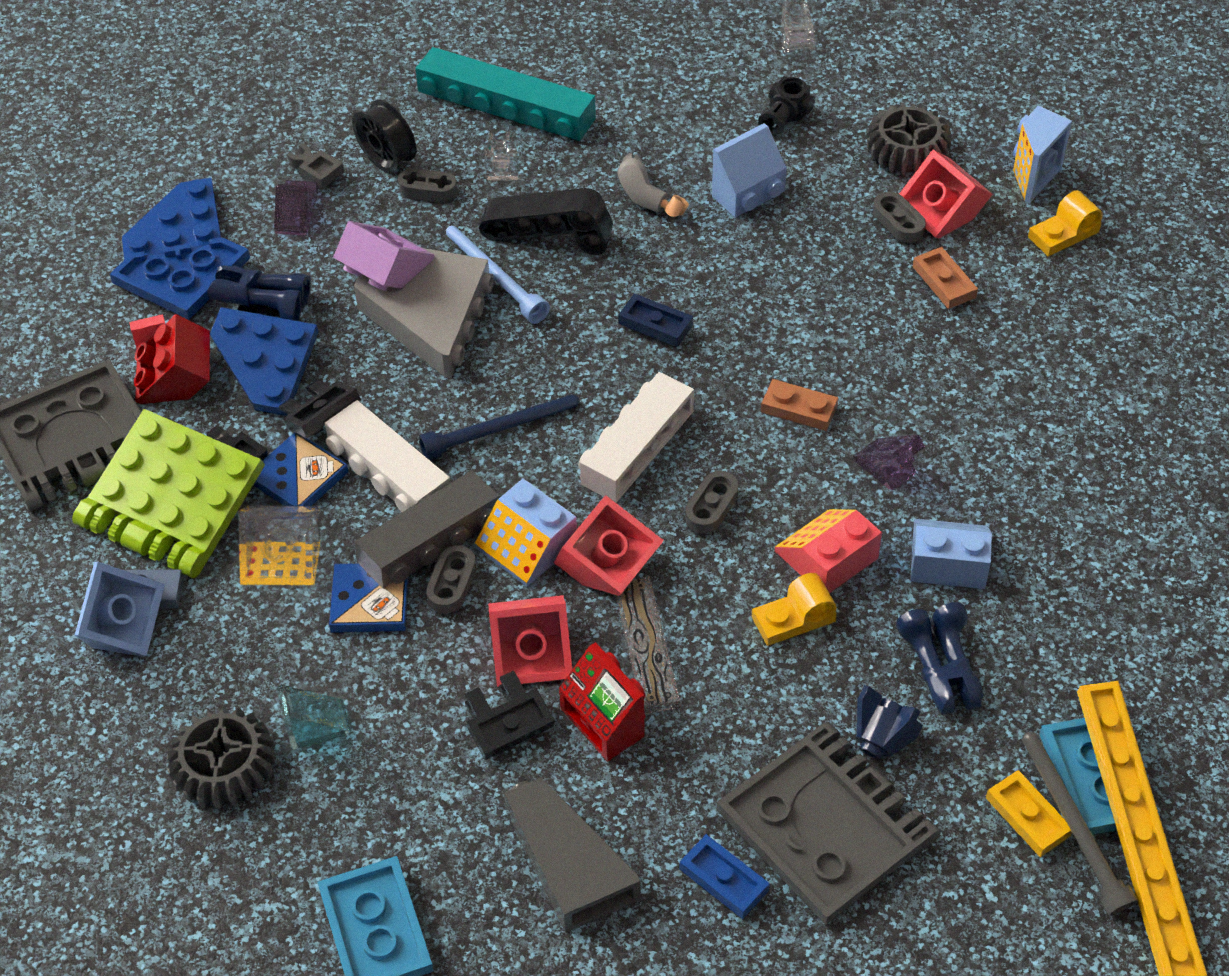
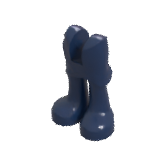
[207,265,311,321]
[896,602,984,715]

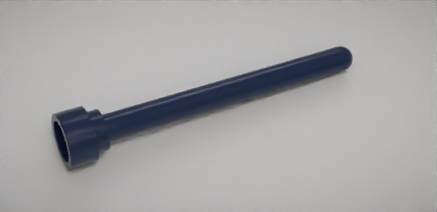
[419,394,580,461]

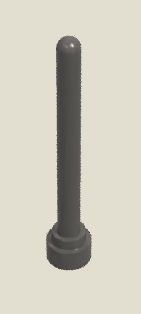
[1022,732,1138,916]

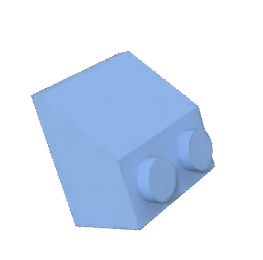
[712,123,786,218]
[910,519,992,589]

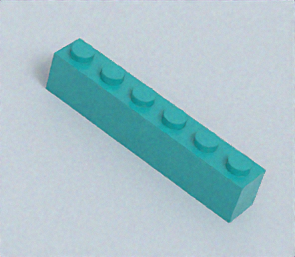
[415,47,596,141]

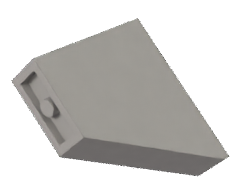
[354,248,494,378]

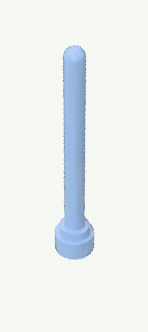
[446,226,550,324]

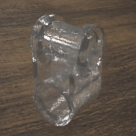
[781,0,815,53]

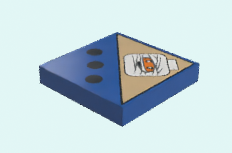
[253,432,349,516]
[329,564,409,633]

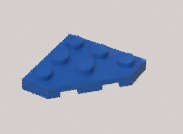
[122,177,222,260]
[110,237,250,320]
[210,307,319,416]

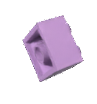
[333,221,435,291]

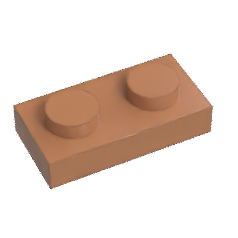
[913,247,978,309]
[761,379,838,431]

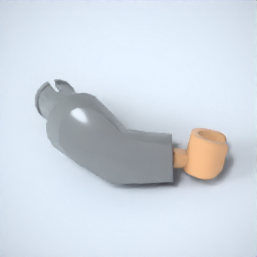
[617,153,689,217]

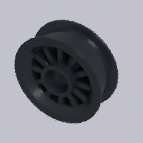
[352,99,417,173]

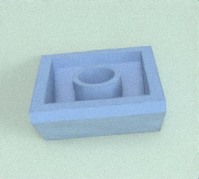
[75,561,165,657]

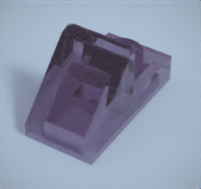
[274,180,319,235]
[853,435,925,490]

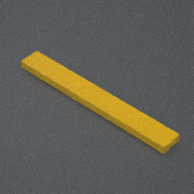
[1077,681,1207,976]

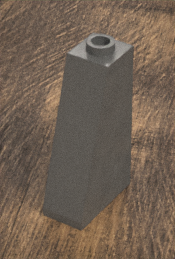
[504,777,641,933]

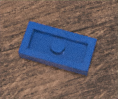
[679,834,770,919]

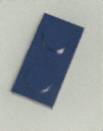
[618,293,693,347]

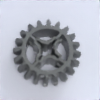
[866,103,952,176]
[167,705,276,811]

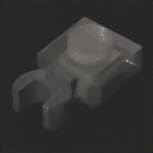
[485,132,519,180]

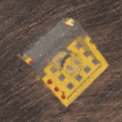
[238,506,321,585]

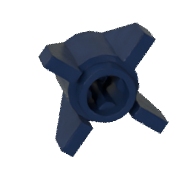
[855,685,923,760]

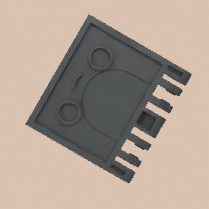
[0,359,141,512]
[716,722,941,925]

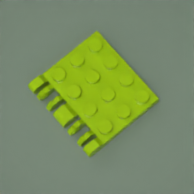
[72,409,265,578]

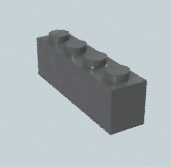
[354,470,499,589]

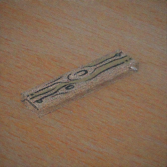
[615,576,680,714]

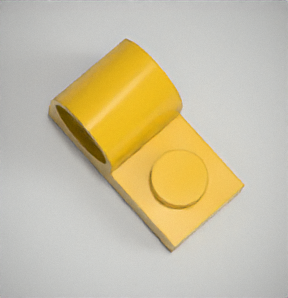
[1028,190,1103,256]
[752,573,837,646]

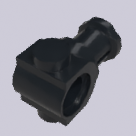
[758,76,815,136]

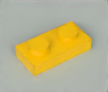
[986,770,1072,857]

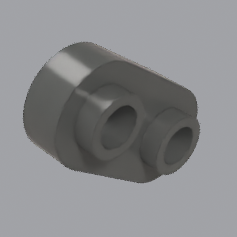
[873,192,926,243]
[685,471,738,533]
[426,545,476,613]

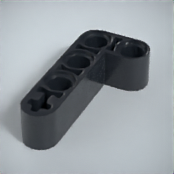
[479,188,613,255]

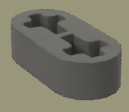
[398,168,458,203]

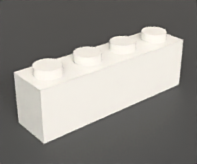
[579,372,694,503]
[325,400,450,512]

